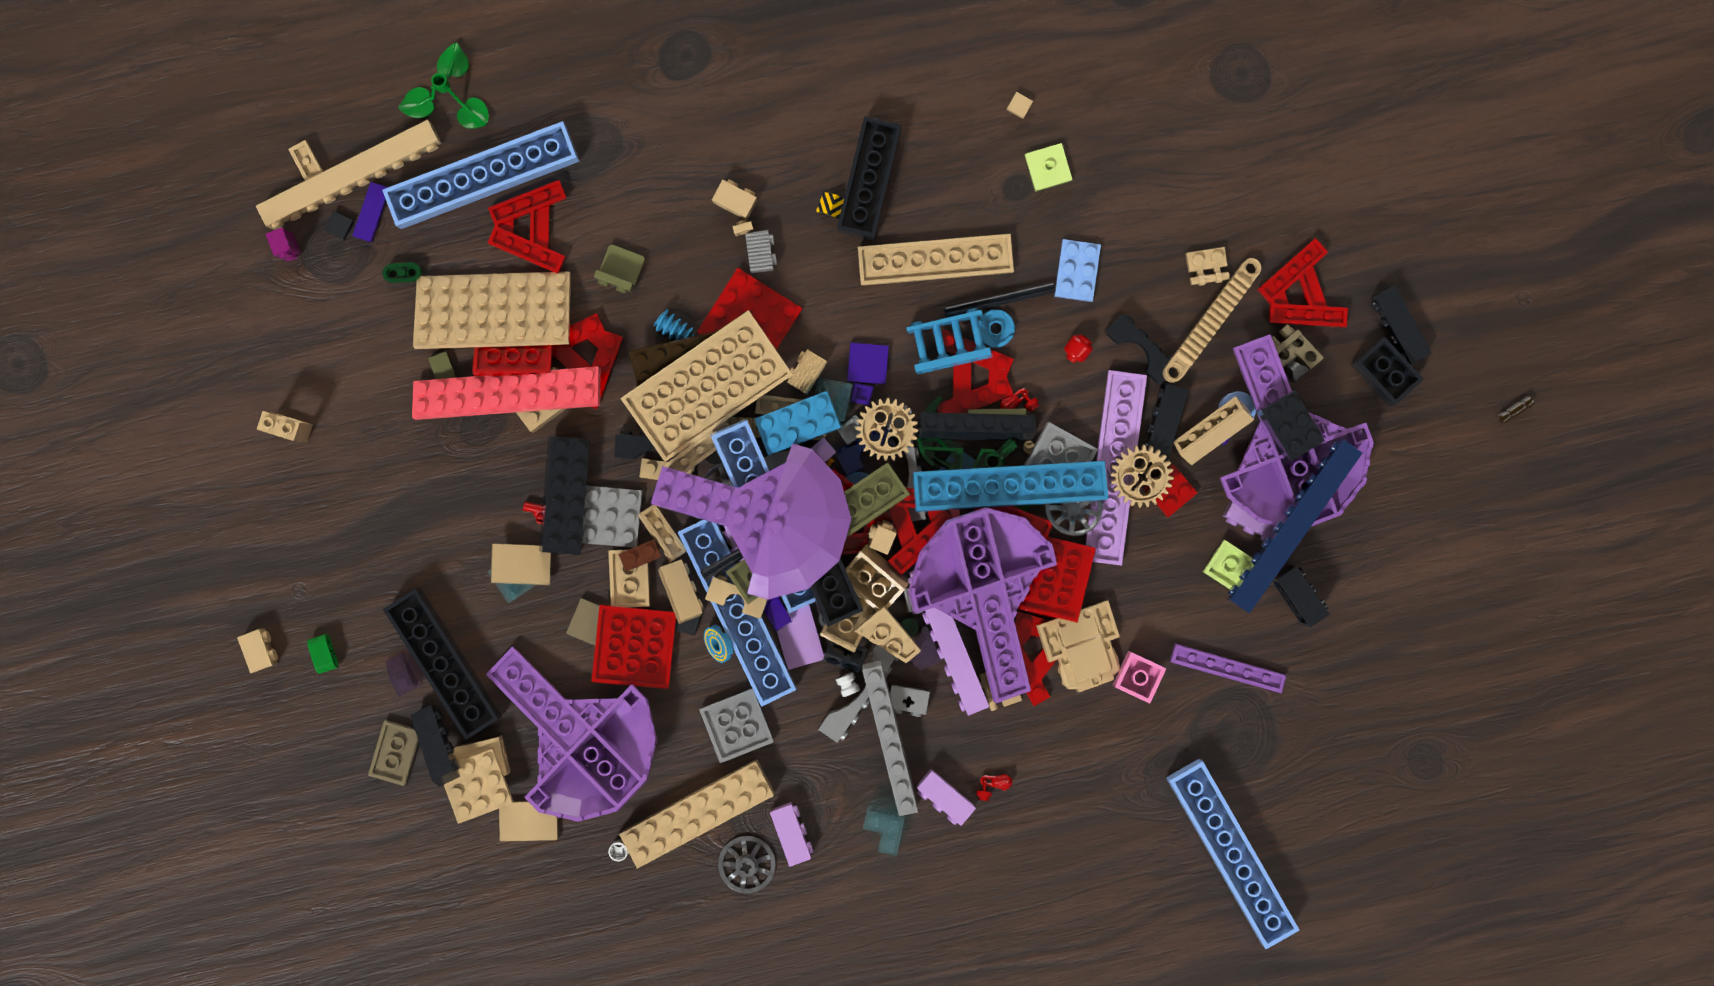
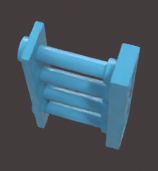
[906,308,993,374]

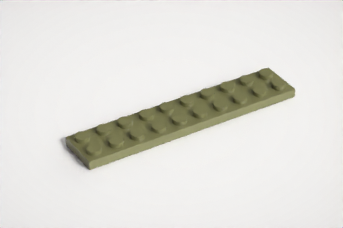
[726,463,910,604]

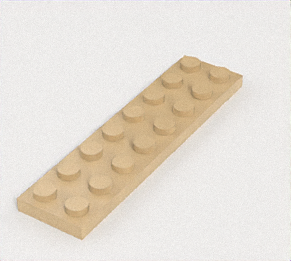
[858,234,1014,286]

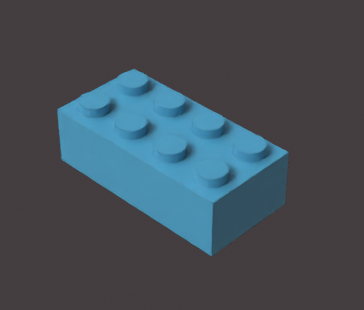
[754,391,842,455]

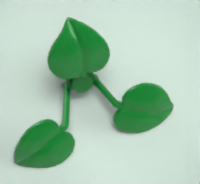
[398,42,489,129]

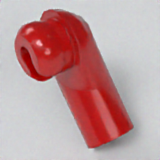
[523,501,543,524]

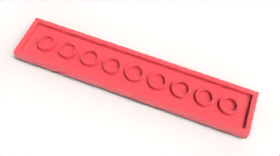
[412,367,601,420]

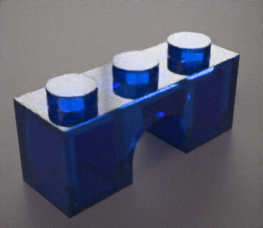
[836,428,896,476]

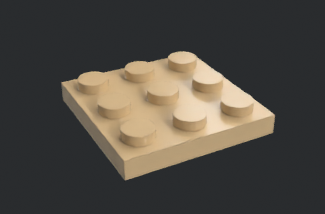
[444,748,514,824]

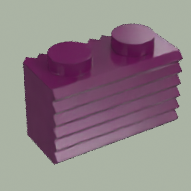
[265,228,302,262]

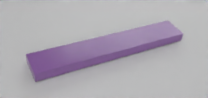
[1170,644,1287,693]

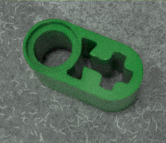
[307,634,338,674]

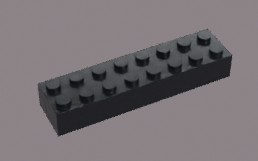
[383,588,502,740]

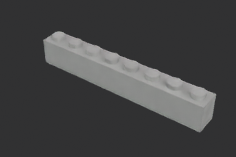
[862,660,918,816]

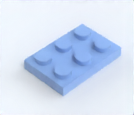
[1054,239,1101,302]

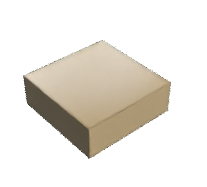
[1007,92,1033,119]

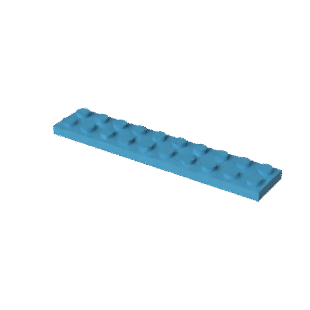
[913,461,1109,512]

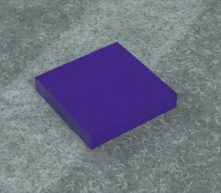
[847,343,889,384]

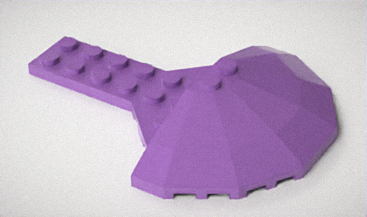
[1220,335,1374,526]
[651,444,851,600]
[908,508,1057,703]
[486,647,657,822]

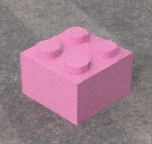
[1112,651,1166,703]

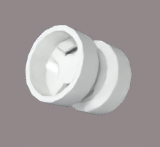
[836,672,860,697]
[608,839,629,862]

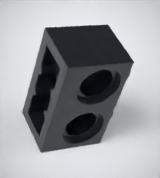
[822,640,868,673]

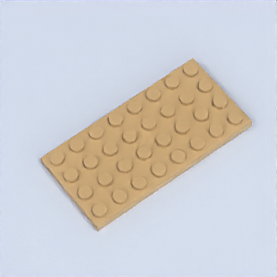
[413,272,571,349]
[620,310,793,462]

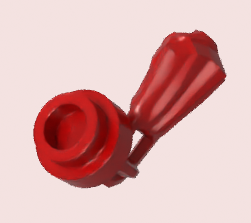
[1000,388,1040,412]
[976,774,1013,801]

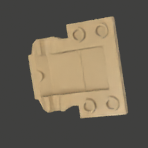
[1036,600,1120,692]

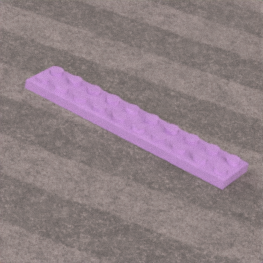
[1085,370,1147,566]

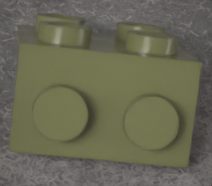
[594,245,645,294]

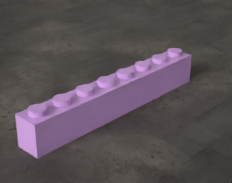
[908,570,989,716]

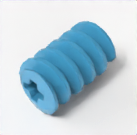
[653,309,696,341]

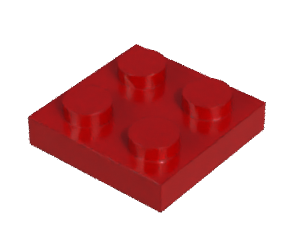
[1143,464,1197,518]

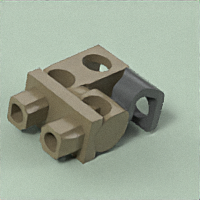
[1272,324,1324,383]

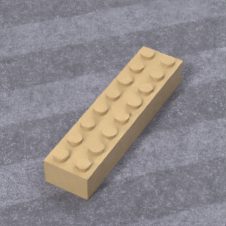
[619,759,775,869]

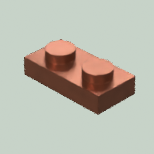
[618,539,662,572]

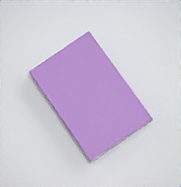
[777,605,824,670]

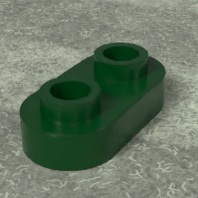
[382,262,422,284]

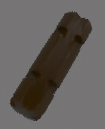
[1498,396,1535,424]

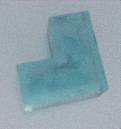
[863,807,905,856]

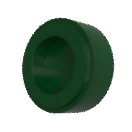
[900,617,919,637]

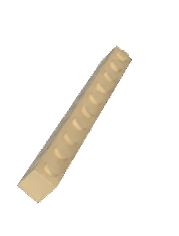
[256,120,442,230]

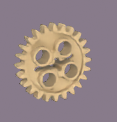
[855,398,918,461]
[1110,445,1174,508]

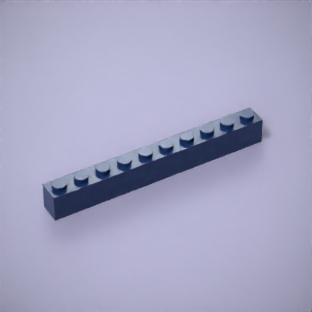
[1227,439,1363,613]

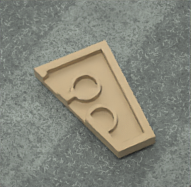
[854,606,921,663]

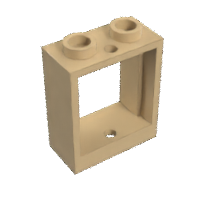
[257,411,313,443]

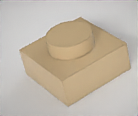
[732,220,754,236]

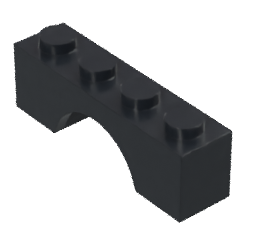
[1104,314,1176,385]

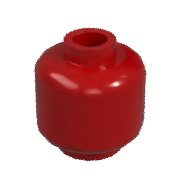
[1064,334,1093,363]

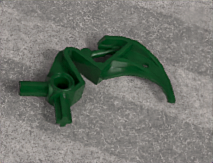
[916,396,1018,470]

